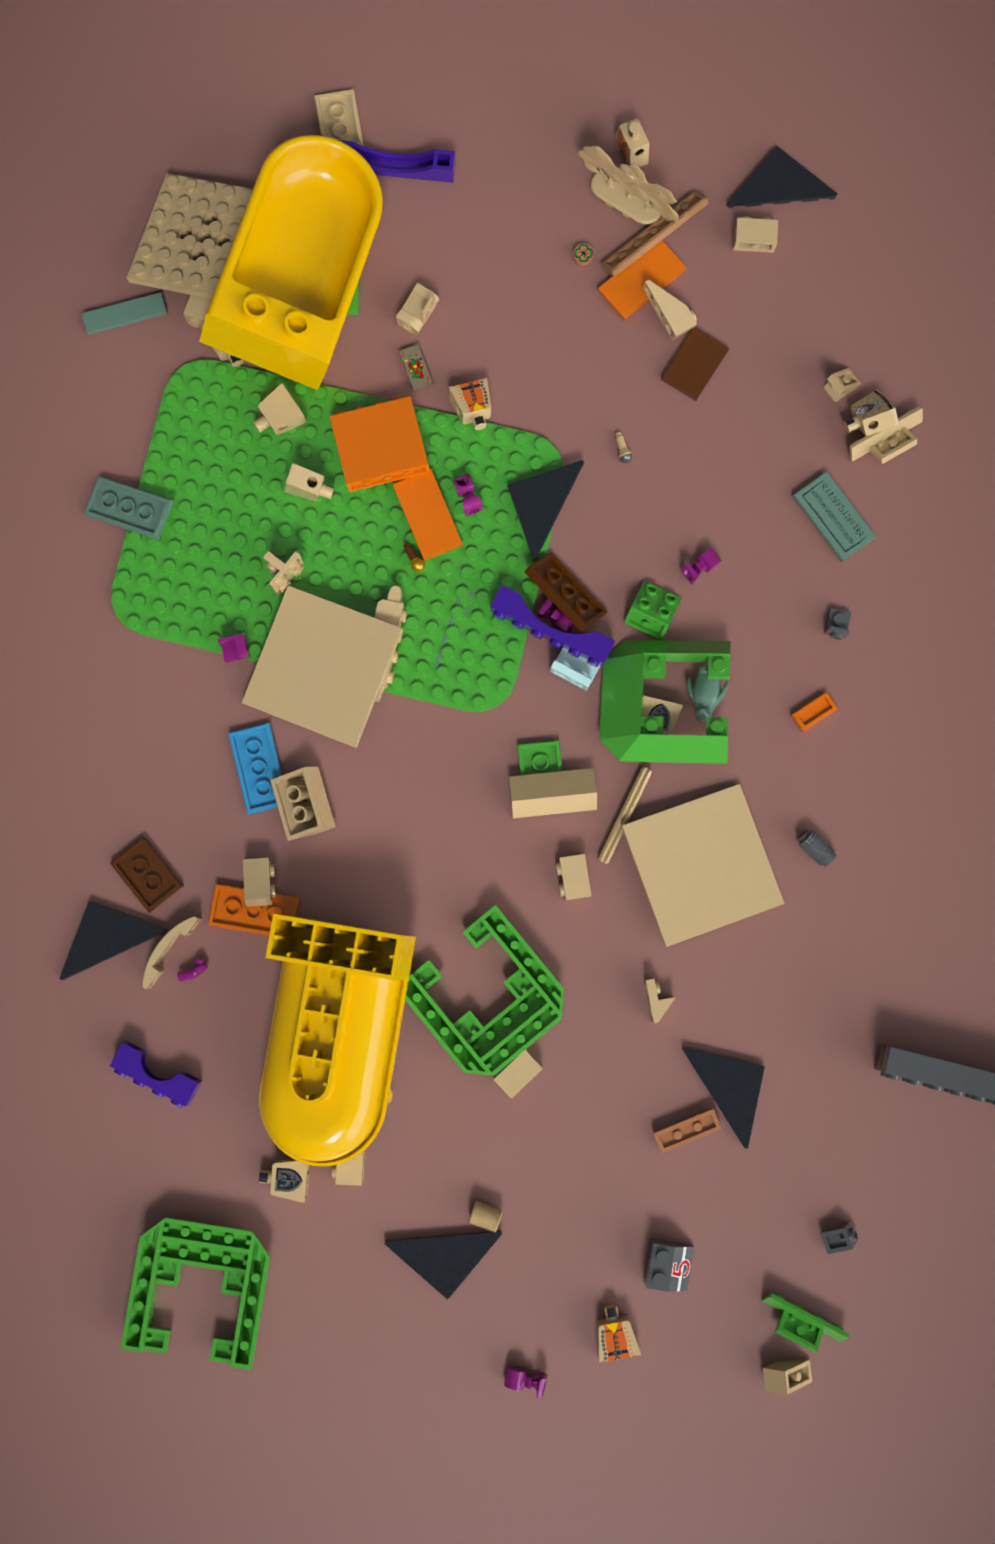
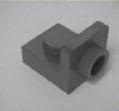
[824,608,851,640]
[821,1222,858,1254]

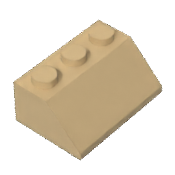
[270,767,336,841]

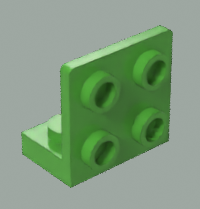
[624,581,682,640]

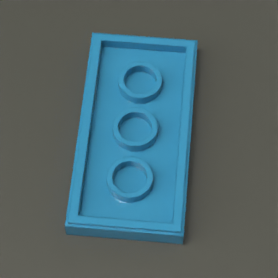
[228,723,283,815]

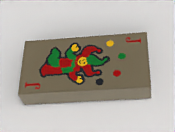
[399,344,433,391]

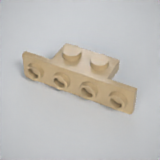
[849,406,923,464]

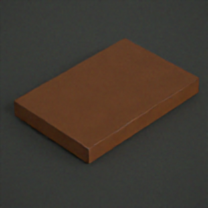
[662,327,729,401]
[110,837,184,913]

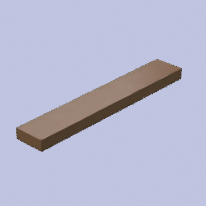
[601,191,709,277]

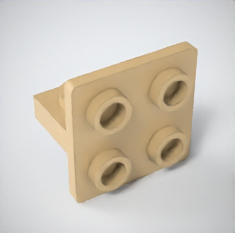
[263,551,304,595]

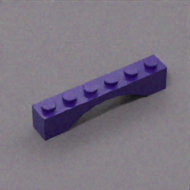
[338,140,456,183]
[490,585,615,667]

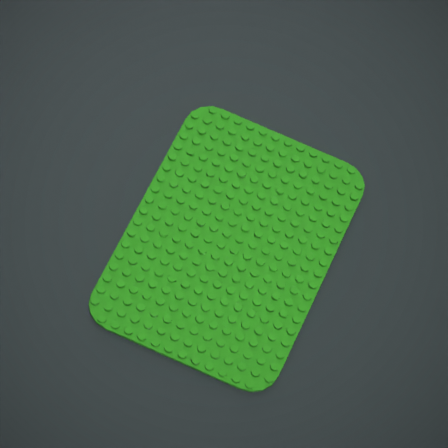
[111,359,564,712]

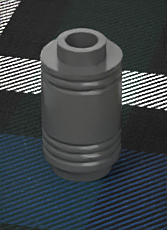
[798,830,837,867]

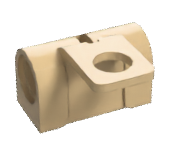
[396,283,439,335]

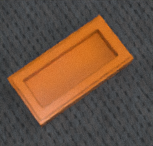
[790,692,838,732]

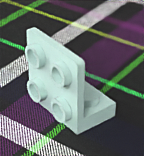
[550,648,600,691]

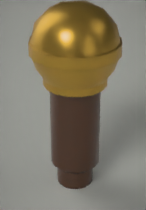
[403,543,425,572]

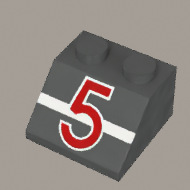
[644,1238,694,1292]

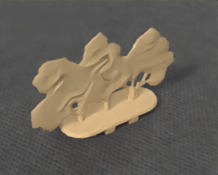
[578,146,678,224]

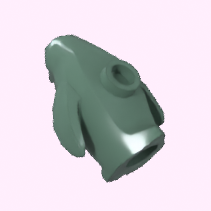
[687,667,729,722]

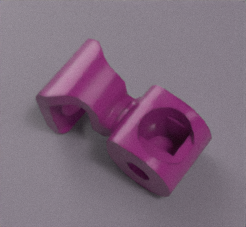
[453,474,483,517]
[680,548,722,585]
[536,598,575,633]
[504,1366,548,1399]

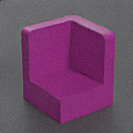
[218,634,250,663]

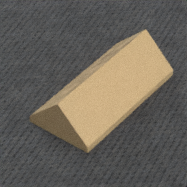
[509,768,597,818]

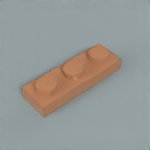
[653,1108,722,1154]

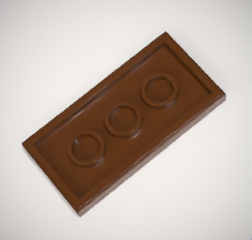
[525,552,608,633]

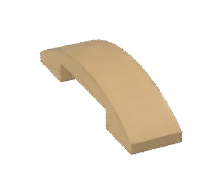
[143,916,202,989]

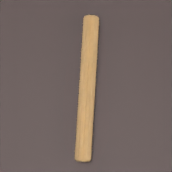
[598,767,652,864]

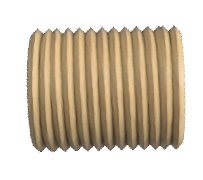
[469,1201,502,1233]

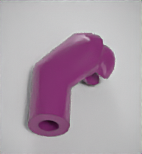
[177,957,208,982]

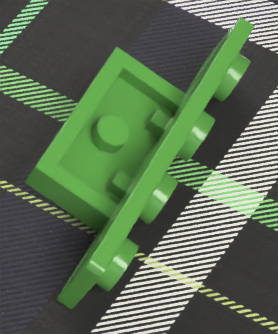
[762,1293,850,1352]

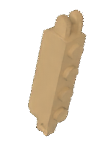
[375,585,407,702]

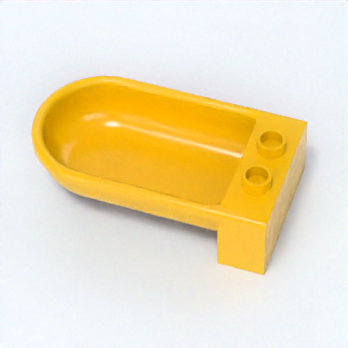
[199,135,383,390]
[259,914,416,1166]

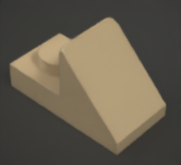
[824,368,861,402]
[644,978,675,1023]

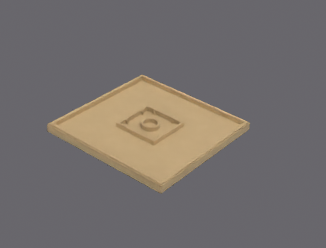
[242,586,403,748]
[621,784,785,947]

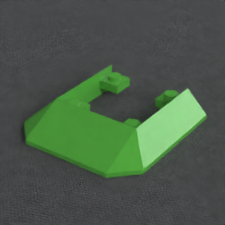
[599,640,731,764]
[405,905,564,1075]
[120,1217,271,1370]

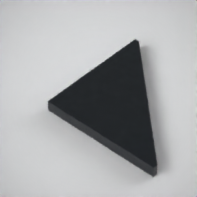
[727,146,838,208]
[507,460,584,561]
[60,901,167,980]
[683,1047,765,1149]
[384,1230,502,1300]

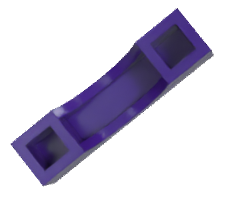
[110,1041,202,1107]

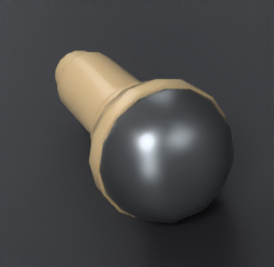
[615,432,633,463]

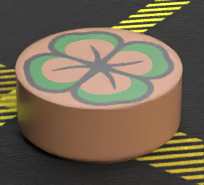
[573,243,594,266]

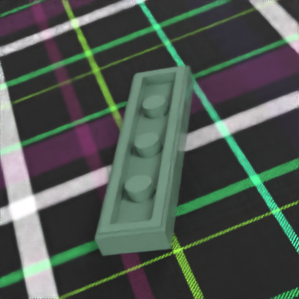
[82,292,167,335]

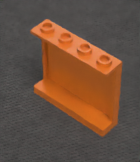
[330,396,430,493]

